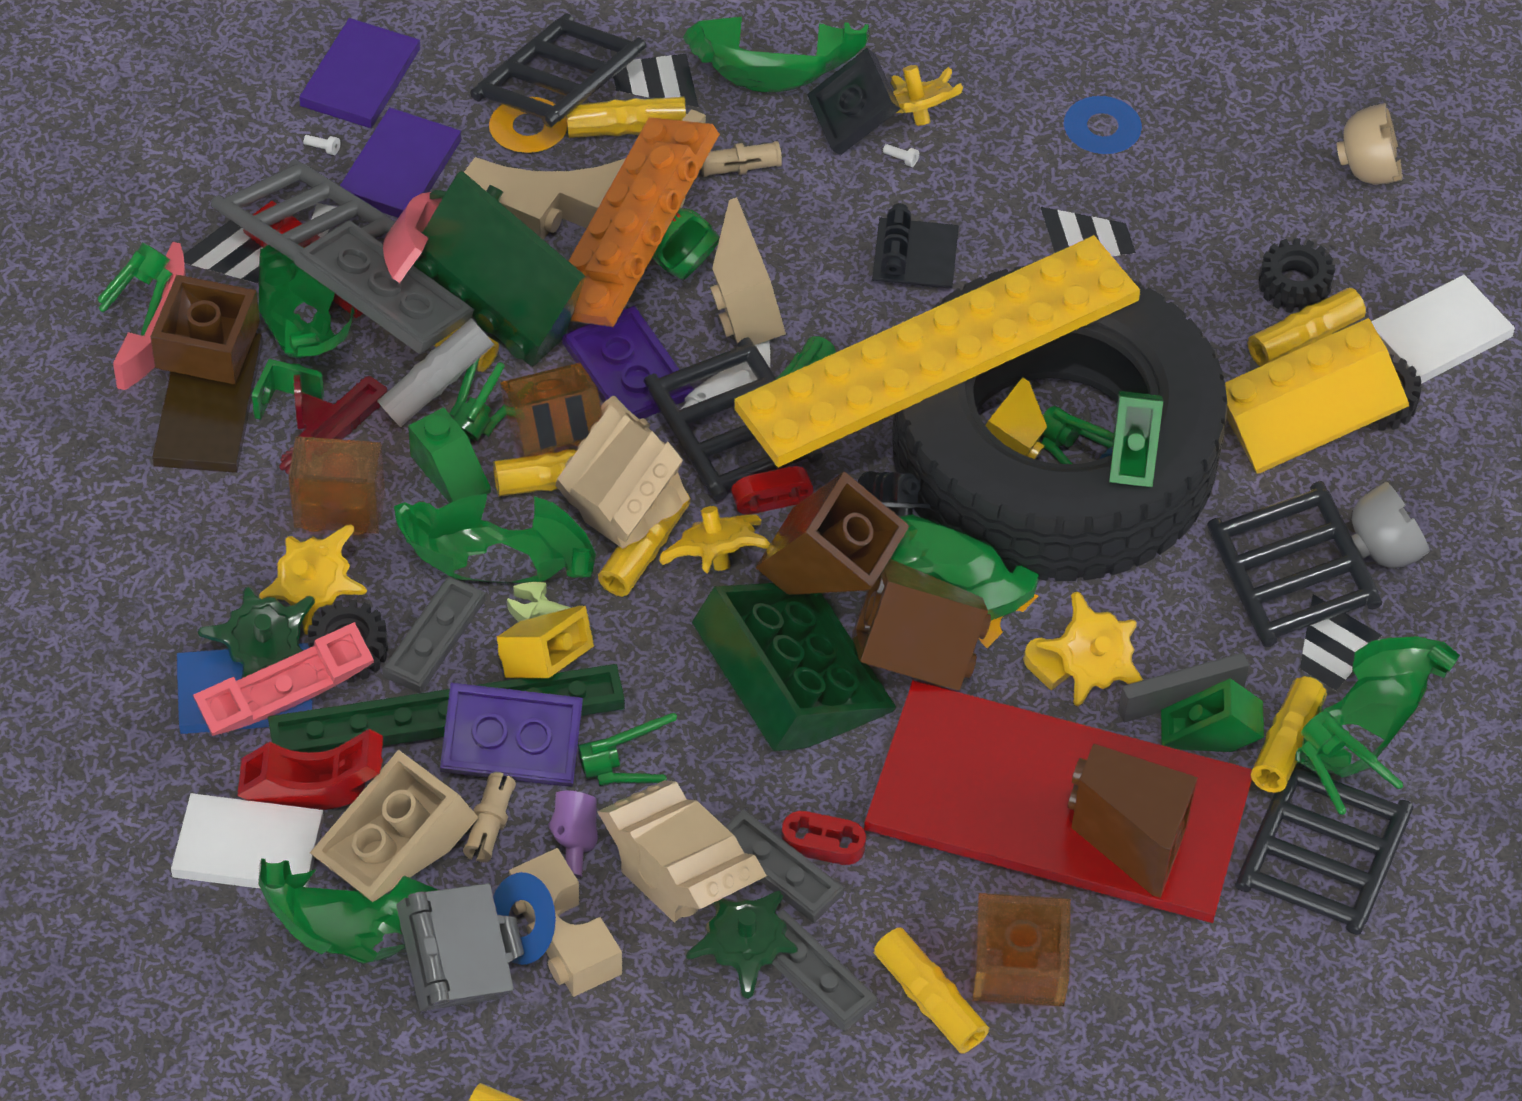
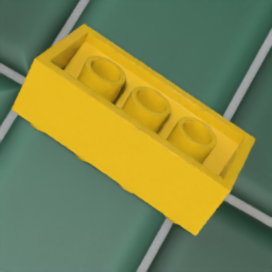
[1225,318,1409,474]

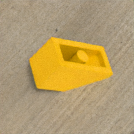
[985,377,1047,459]
[497,606,594,678]

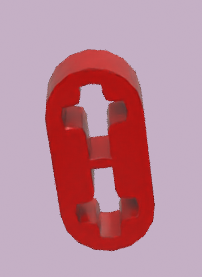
[731,466,814,515]
[782,811,866,865]

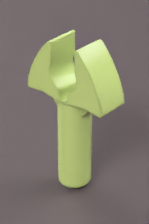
[507,582,588,622]

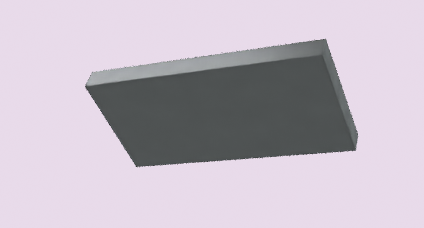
[294,220,474,354]

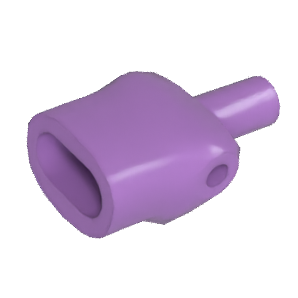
[548,791,598,878]

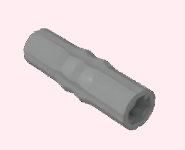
[377,318,494,427]

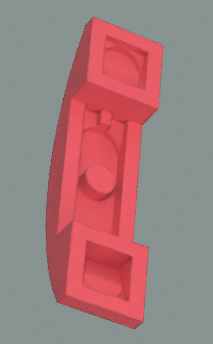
[383,192,442,283]
[113,242,186,390]
[193,622,374,736]

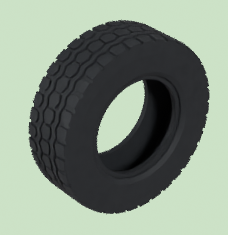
[892,265,1228,581]

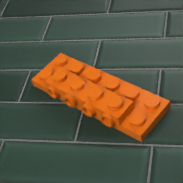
[569,117,720,327]

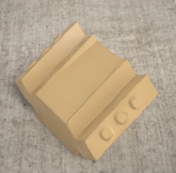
[555,405,689,549]
[597,780,766,922]

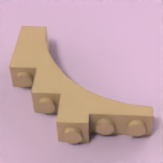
[464,109,706,240]

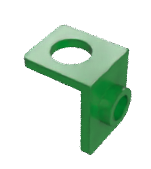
[252,359,324,420]

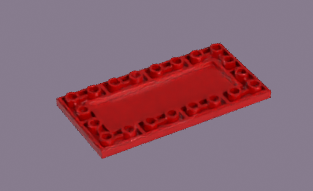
[864,680,1252,923]

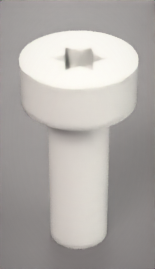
[303,135,340,155]
[883,144,919,167]

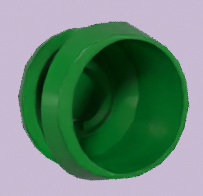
[652,207,720,281]

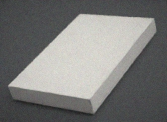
[1371,275,1515,384]
[171,793,324,888]

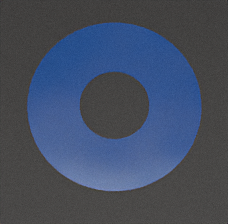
[1064,96,1142,154]
[493,872,556,965]

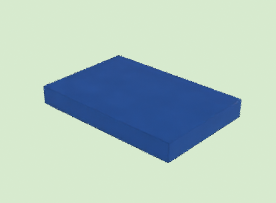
[177,643,313,734]

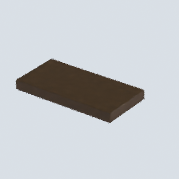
[152,333,263,473]

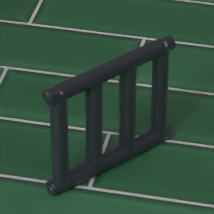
[470,13,647,128]
[643,337,823,501]
[1207,481,1383,647]
[1235,761,1414,935]

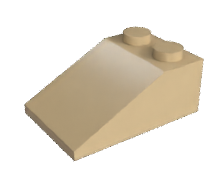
[710,197,786,345]
[310,750,479,902]

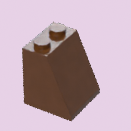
[755,471,909,595]
[852,559,991,691]
[1067,744,1198,898]

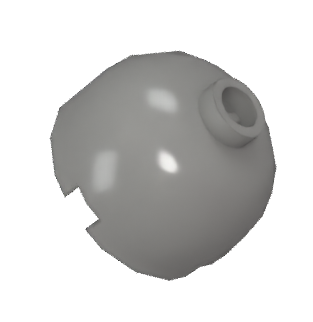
[1351,482,1430,568]

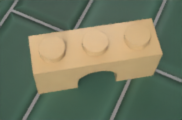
[509,848,622,997]

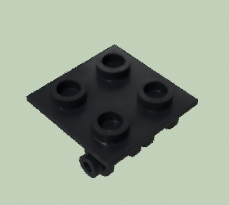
[872,203,959,289]
[858,471,930,516]

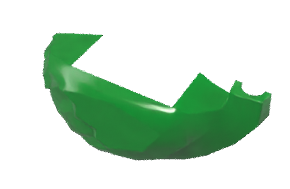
[683,17,869,92]
[258,245,354,359]
[394,494,596,583]
[890,515,1039,620]
[1295,636,1460,777]
[258,858,438,964]

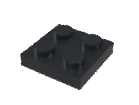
[807,48,901,155]

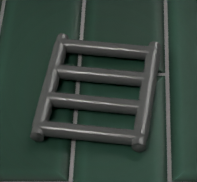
[211,159,395,261]

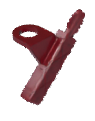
[279,375,388,475]

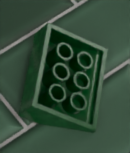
[413,170,586,367]
[692,583,896,751]

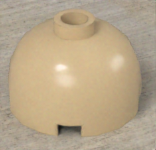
[1337,103,1403,185]

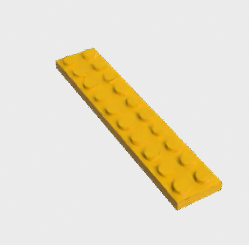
[734,235,1140,467]

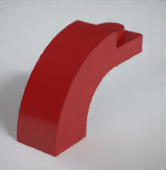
[237,729,383,810]

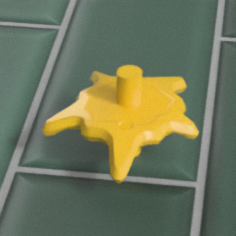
[890,65,963,126]
[659,506,770,574]
[259,525,367,635]
[1036,592,1143,706]

